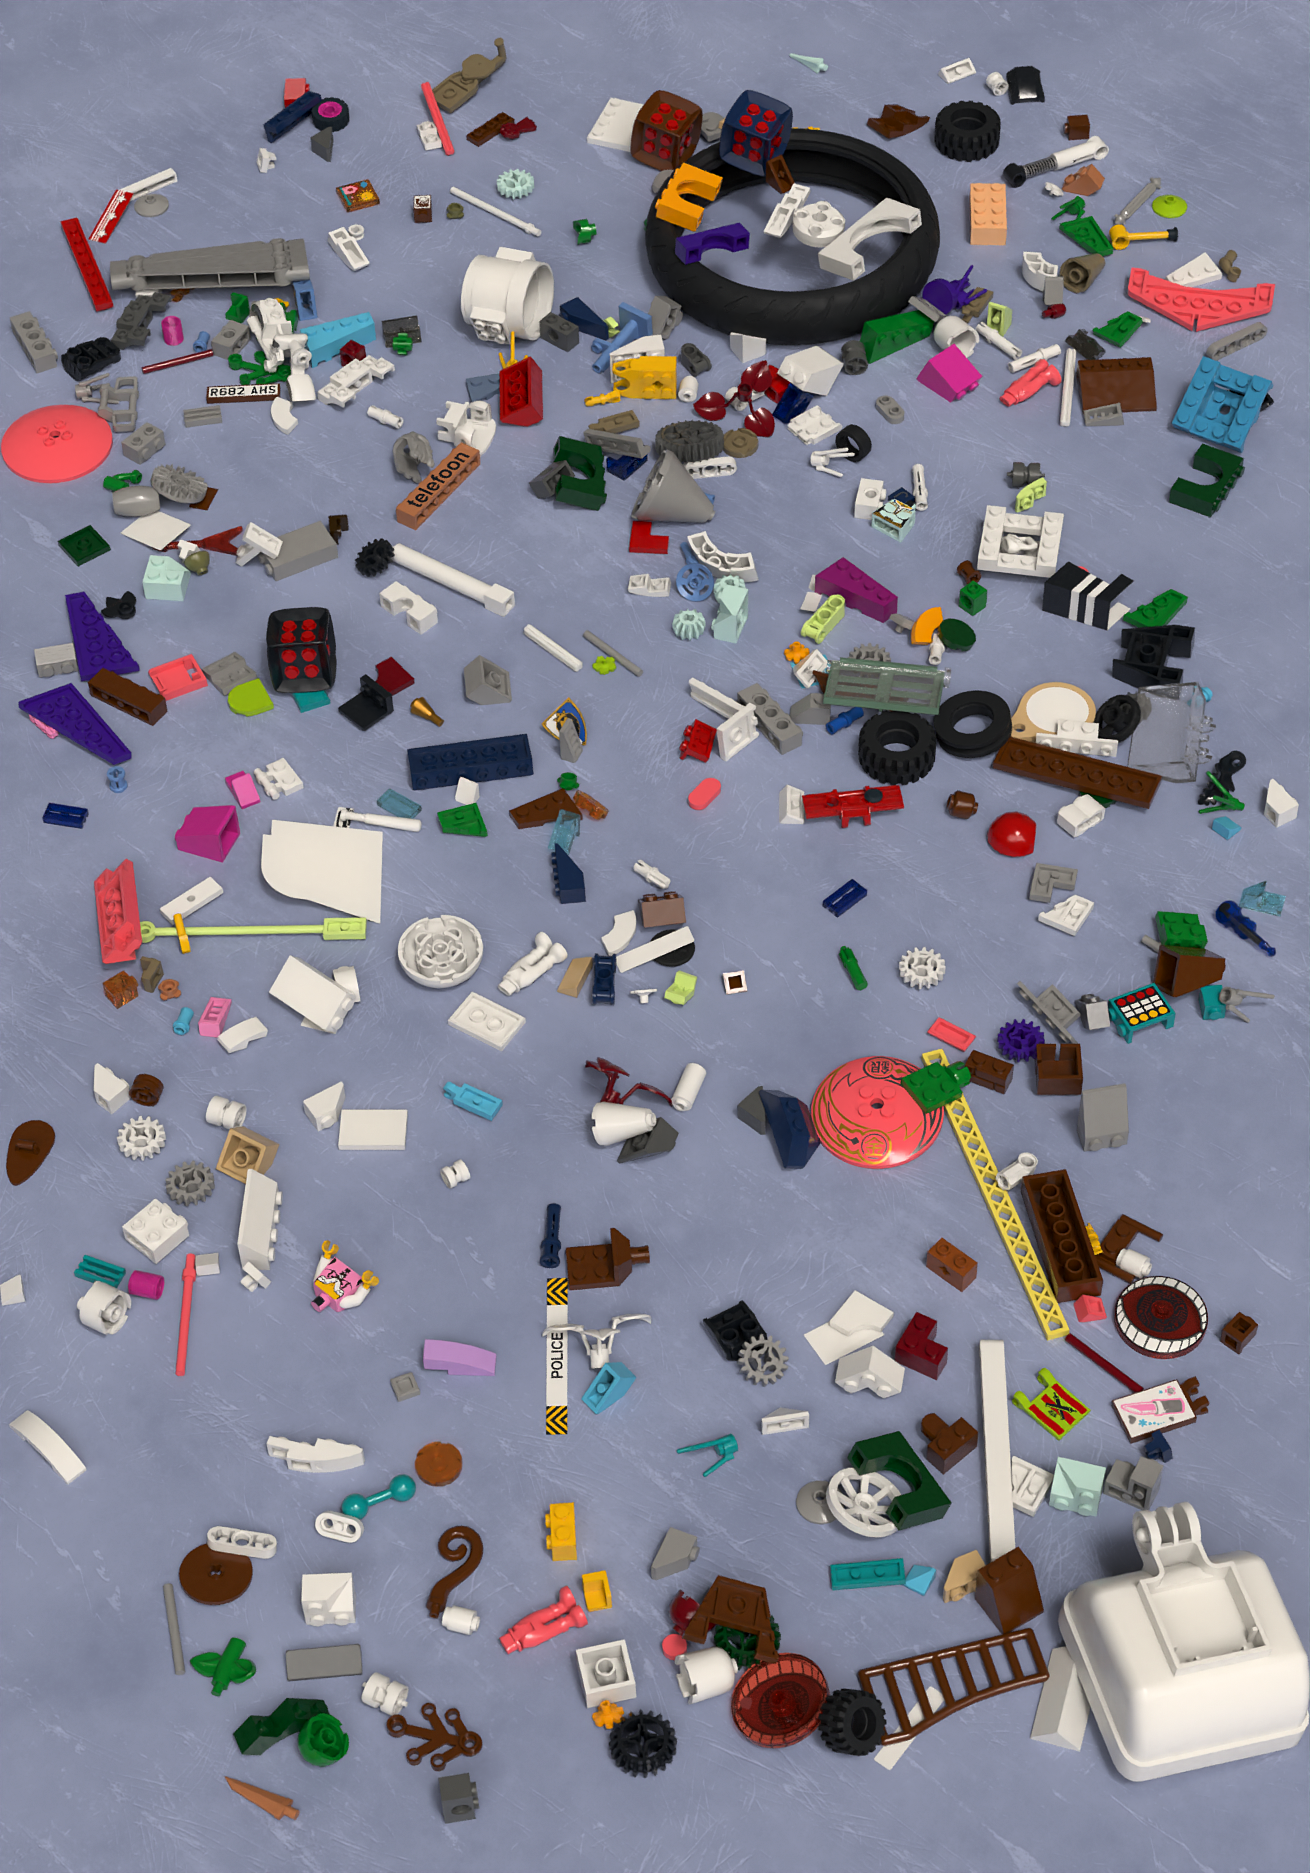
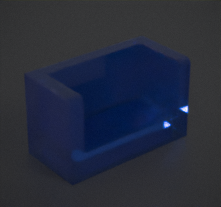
[606,454,648,481]

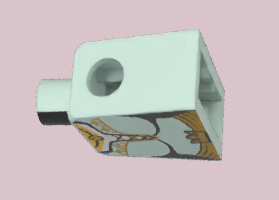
[872,499,916,543]

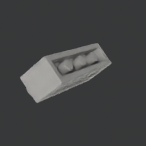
[9,311,58,373]
[737,683,803,755]

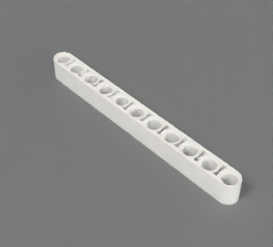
[979,1340,1015,1563]

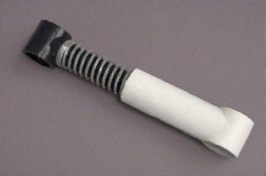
[1003,136,1109,188]

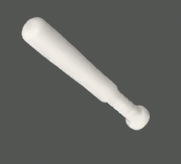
[340,809,422,832]

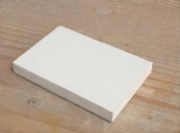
[448,992,526,1052]
[338,1110,408,1150]

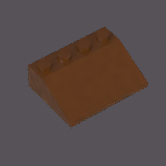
[1076,357,1157,414]

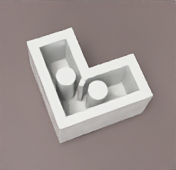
[835,1346,905,1398]

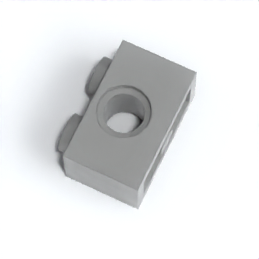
[211,320,251,360]

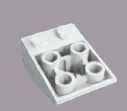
[609,335,665,383]

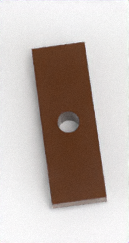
[466,112,515,147]

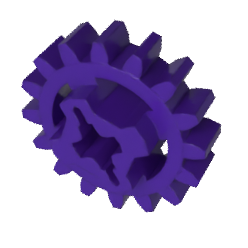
[997,1019,1045,1062]

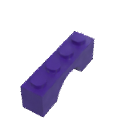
[675,222,750,264]

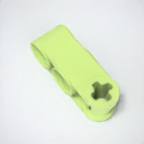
[801,595,845,644]

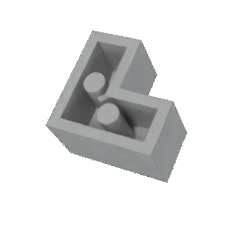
[1103,1456,1163,1510]

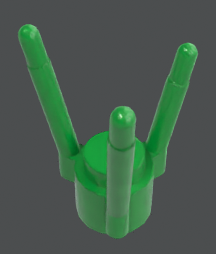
[1051,196,1085,220]

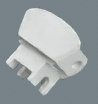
[436,401,496,457]

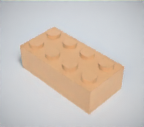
[969,183,1007,245]

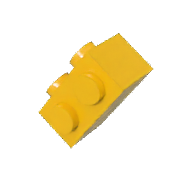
[545,1502,577,1561]

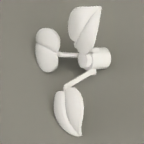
[542,1314,651,1368]

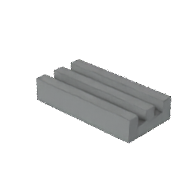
[183,405,222,428]

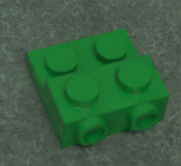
[1155,911,1208,948]

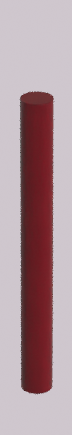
[141,349,213,374]
[1065,1333,1144,1393]

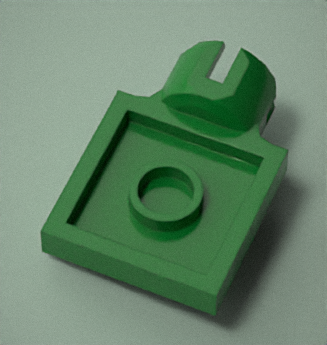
[900,1061,971,1114]

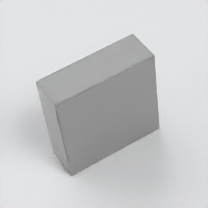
[390,1372,420,1402]

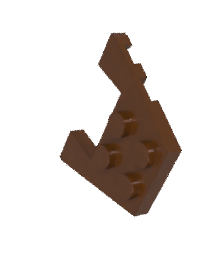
[682,1575,779,1664]

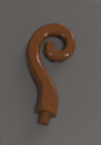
[426,1526,484,1619]

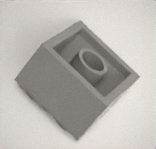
[464,655,512,705]

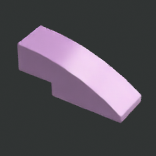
[423,1339,496,1376]

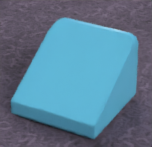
[1212,816,1242,840]

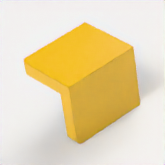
[582,1570,612,1612]

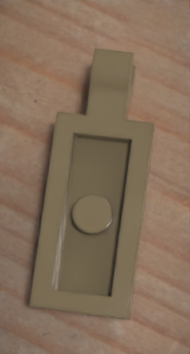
[962,287,993,323]
[588,410,640,433]

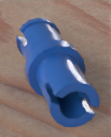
[826,707,864,735]

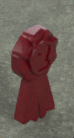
[500,117,537,139]

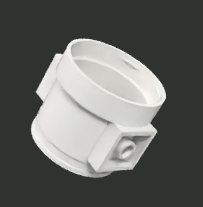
[461,247,554,344]

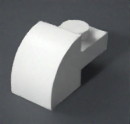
[333,966,360,1002]

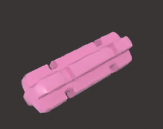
[28,714,59,739]

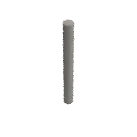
[583,630,643,677]
[163,1584,185,1675]

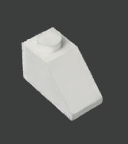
[303,1081,346,1132]

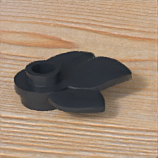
[101,591,136,619]

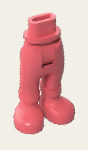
[1000,359,1062,407]
[499,1586,588,1654]

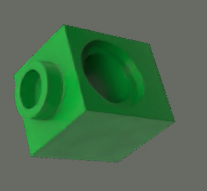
[959,581,987,616]

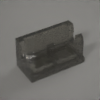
[382,315,422,348]

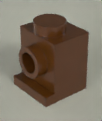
[1220,1312,1258,1355]

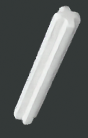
[523,624,583,672]

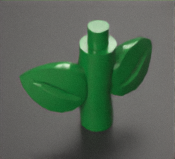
[190,1637,256,1697]

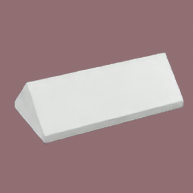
[1030,1646,1091,1752]

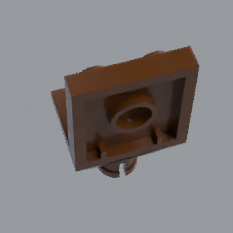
[566,1228,650,1291]

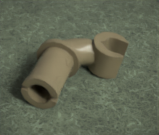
[1219,250,1241,282]

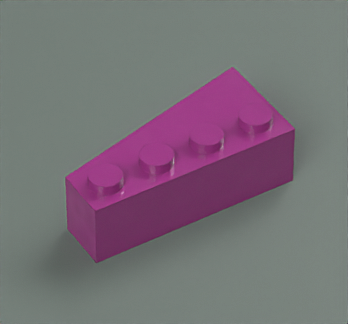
[815,557,898,623]

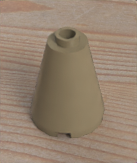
[1060,253,1105,293]

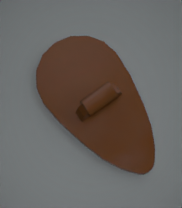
[6,1120,56,1186]

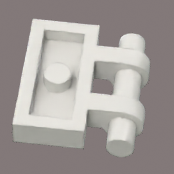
[254,758,304,800]

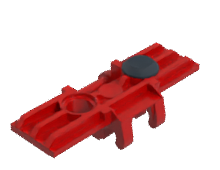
[802,785,904,828]

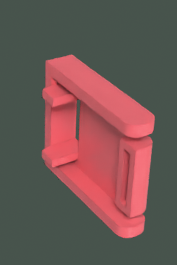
[148,654,208,701]

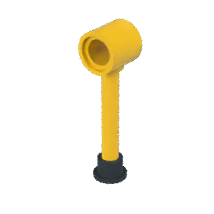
[1109,225,1178,250]

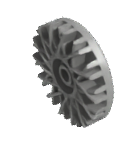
[150,464,208,504]

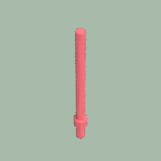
[175,1254,196,1376]

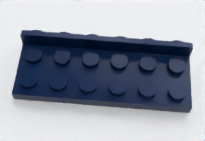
[407,734,534,791]

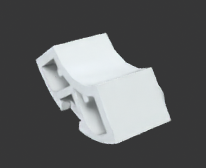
[1022,251,1058,292]

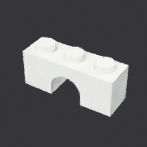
[379,581,438,635]

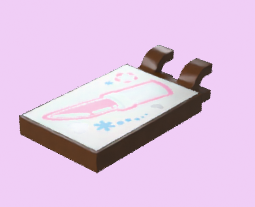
[1111,1376,1210,1444]

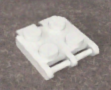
[788,405,842,445]

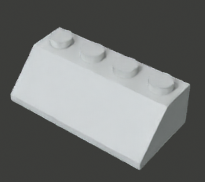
[237,1169,283,1270]

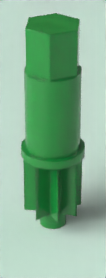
[839,946,868,991]

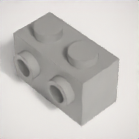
[121,422,166,465]

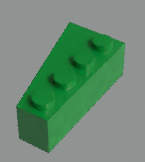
[860,310,934,364]

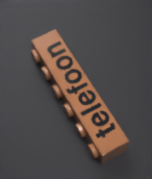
[396,442,480,530]

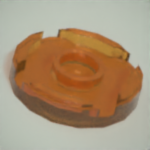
[415,1442,462,1487]

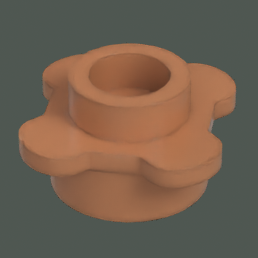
[158,979,181,1000]

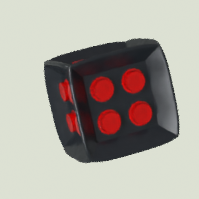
[266,607,337,693]

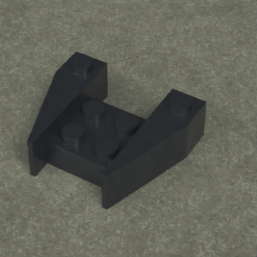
[1112,625,1195,700]

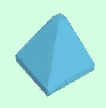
[903,1565,936,1596]

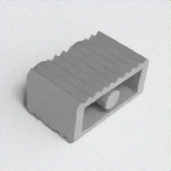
[34,643,78,678]

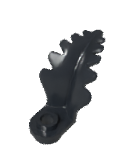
[1198,751,1246,806]

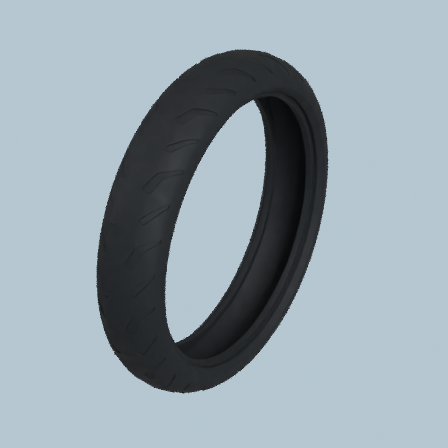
[645,128,940,345]

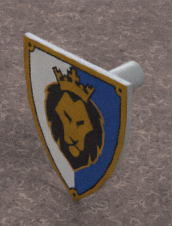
[542,697,587,745]

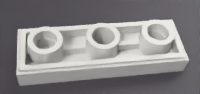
[160,877,223,925]

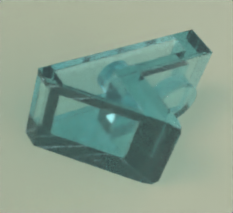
[548,809,580,855]
[1239,881,1286,917]

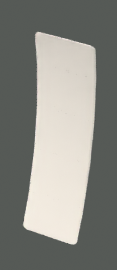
[800,574,823,612]

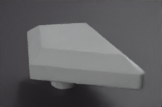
[889,613,915,633]

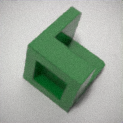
[225,292,250,323]

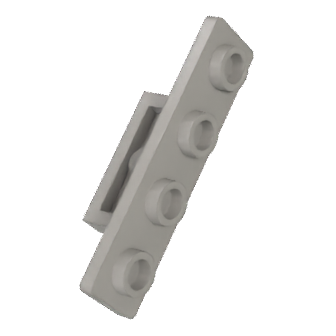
[1017,981,1081,1044]

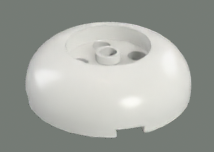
[398,915,483,988]

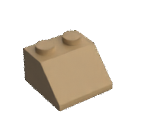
[216,1126,279,1184]

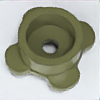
[447,203,464,219]

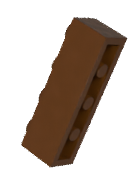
[88,668,168,726]

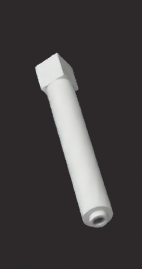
[391,543,515,617]

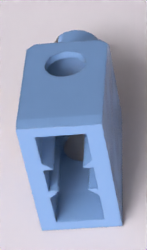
[292,280,318,321]

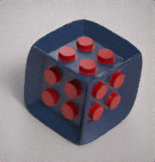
[719,90,793,176]

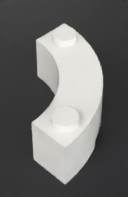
[687,531,759,582]

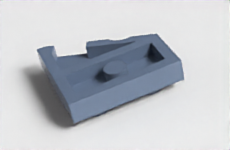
[466,373,500,403]

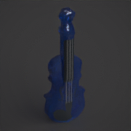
[1216,900,1276,957]

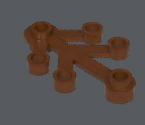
[387,1703,482,1771]

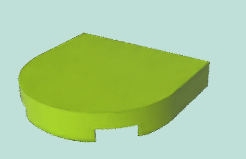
[228,678,274,717]

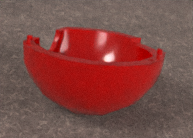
[987,811,1036,857]

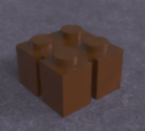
[1034,1044,1083,1095]

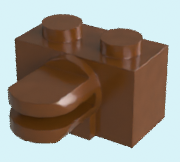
[921,1413,978,1475]

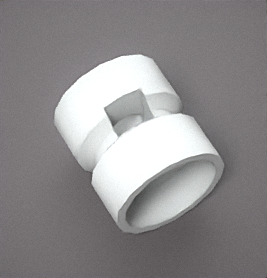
[206,1095,247,1130]

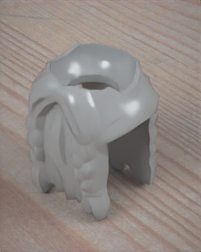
[392,431,434,483]

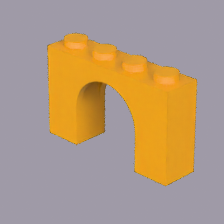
[655,162,723,232]

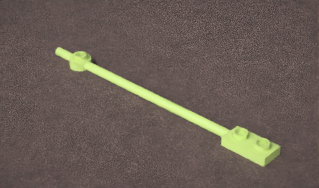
[140,917,367,943]

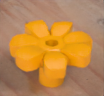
[784,641,809,664]
[592,1700,624,1729]

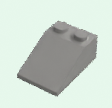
[1077,1083,1129,1152]

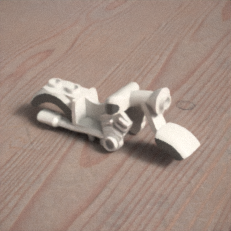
[247,298,316,401]

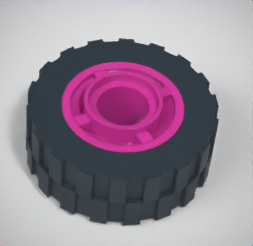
[311,97,350,132]

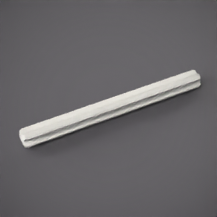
[1060,348,1076,427]

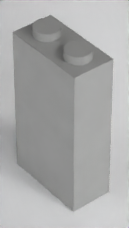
[257,521,338,581]

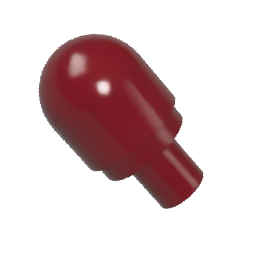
[1042,303,1066,319]

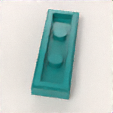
[830,1558,906,1591]

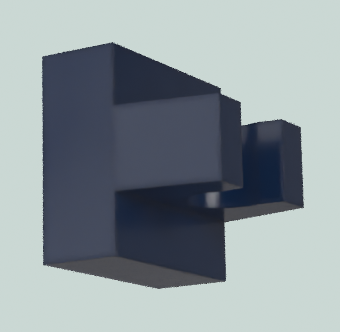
[1144,1430,1173,1463]

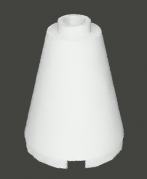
[592,1102,656,1146]

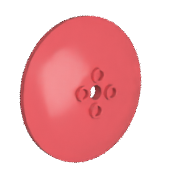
[1,405,113,483]

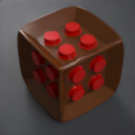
[630,90,703,171]

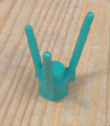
[677,1434,738,1477]

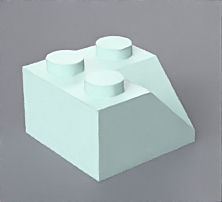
[142,555,191,601]
[711,584,748,644]
[1049,1457,1106,1517]

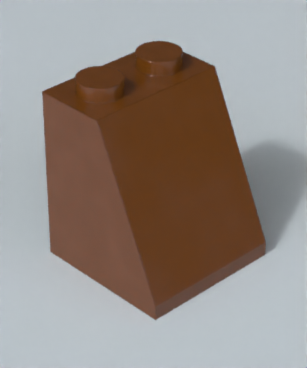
[1153,945,1226,997]
[975,1546,1044,1634]

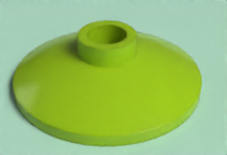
[1152,195,1187,218]

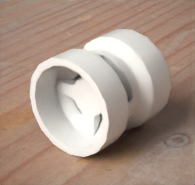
[986,72,1008,96]
[440,1159,470,1189]

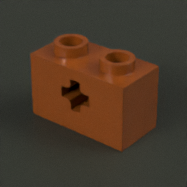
[926,1238,978,1292]

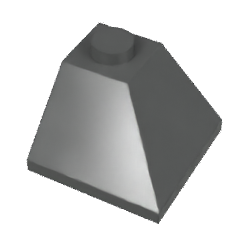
[617,1117,679,1164]

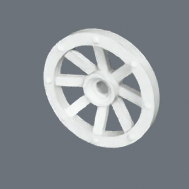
[826,1468,901,1537]

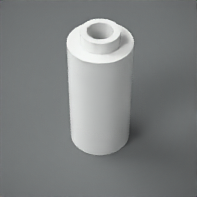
[671,1063,706,1111]

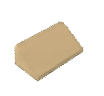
[557,957,593,998]

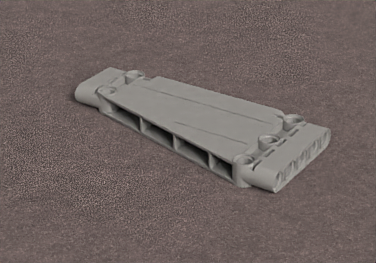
[110,238,310,291]

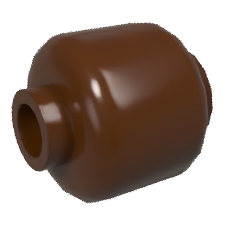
[946,790,978,819]

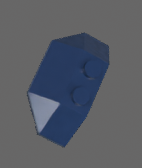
[759,1090,820,1169]

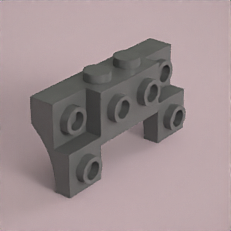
[111,292,172,350]

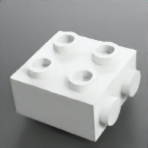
[122,1198,189,1264]

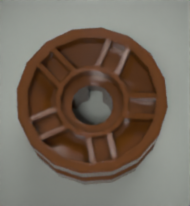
[129,1074,164,1106]

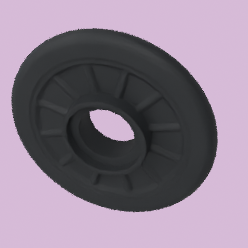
[650,929,695,967]

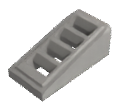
[1084,403,1124,426]
[559,718,583,763]

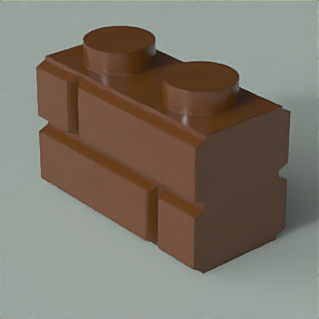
[965,1050,1014,1094]

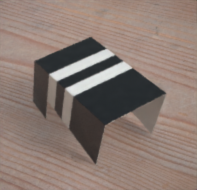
[1042,561,1134,630]

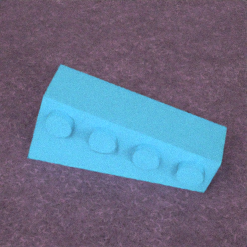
[300,312,376,368]

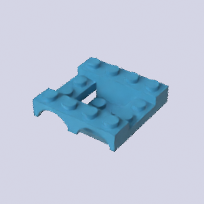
[1172,356,1273,453]

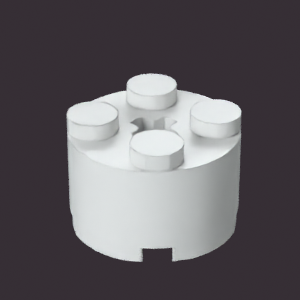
[77,1281,131,1335]

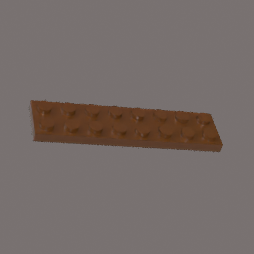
[993,737,1162,809]

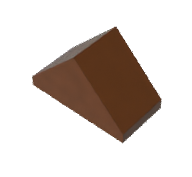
[766,154,795,194]

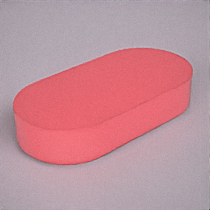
[688,778,721,810]

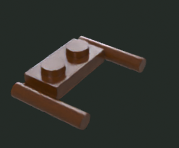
[1095,1214,1163,1284]

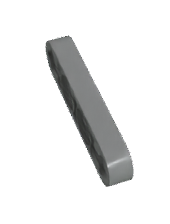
[1206,322,1268,361]

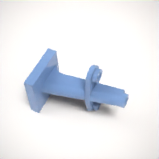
[591,302,653,373]

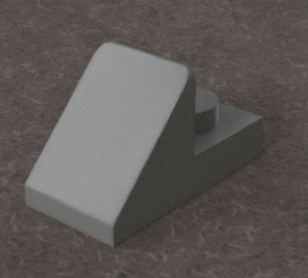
[1043,277,1064,305]

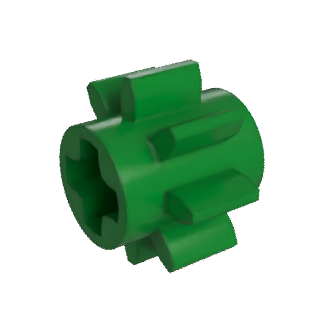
[393,333,413,355]

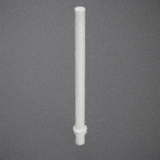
[450,187,541,237]

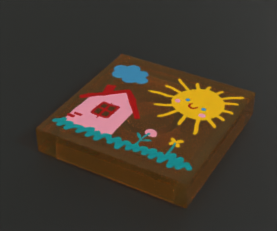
[336,179,380,213]

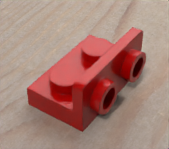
[679,719,717,763]

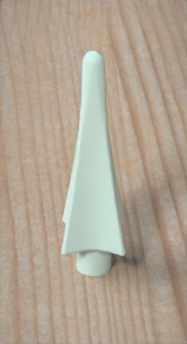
[789,53,828,74]

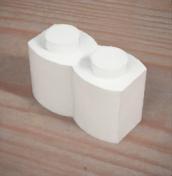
[1057,794,1105,837]

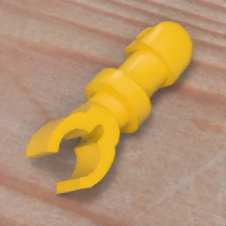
[584,390,621,407]
[1086,1223,1103,1255]

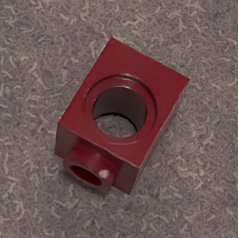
[340,340,366,367]

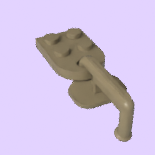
[432,38,507,114]

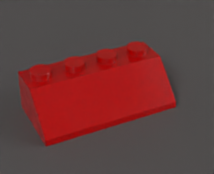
[500,356,543,427]

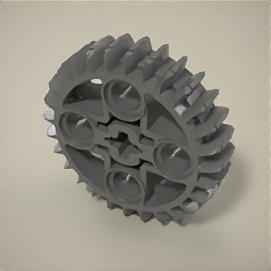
[655,419,724,463]

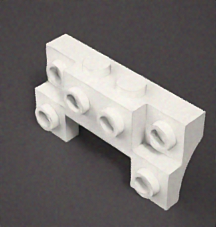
[317,355,395,407]

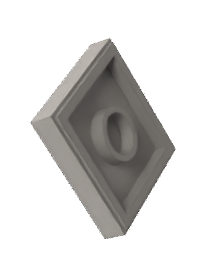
[908,296,947,323]

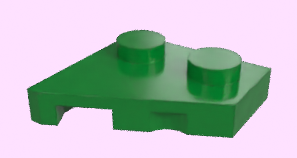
[1092,311,1143,348]
[437,803,488,837]

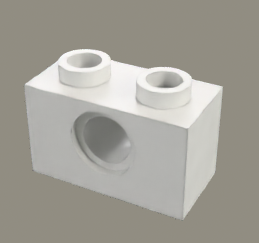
[854,478,886,520]

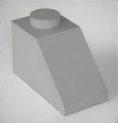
[790,693,831,725]
[651,1527,700,1580]

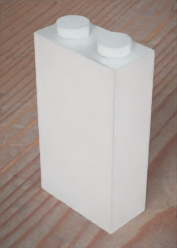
[269,955,357,1033]

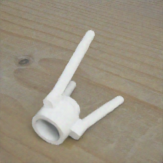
[811,448,855,477]

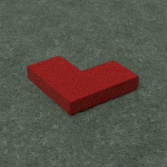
[629,521,669,554]

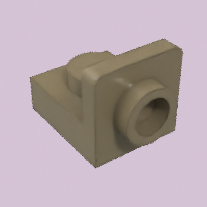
[140,956,164,993]

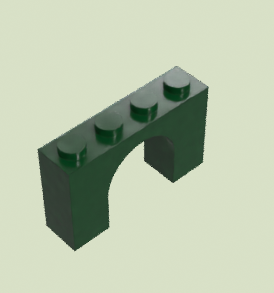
[553,436,607,511]
[1169,443,1245,518]
[847,1431,952,1531]

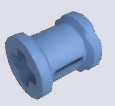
[107,766,128,793]

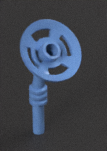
[676,542,714,602]

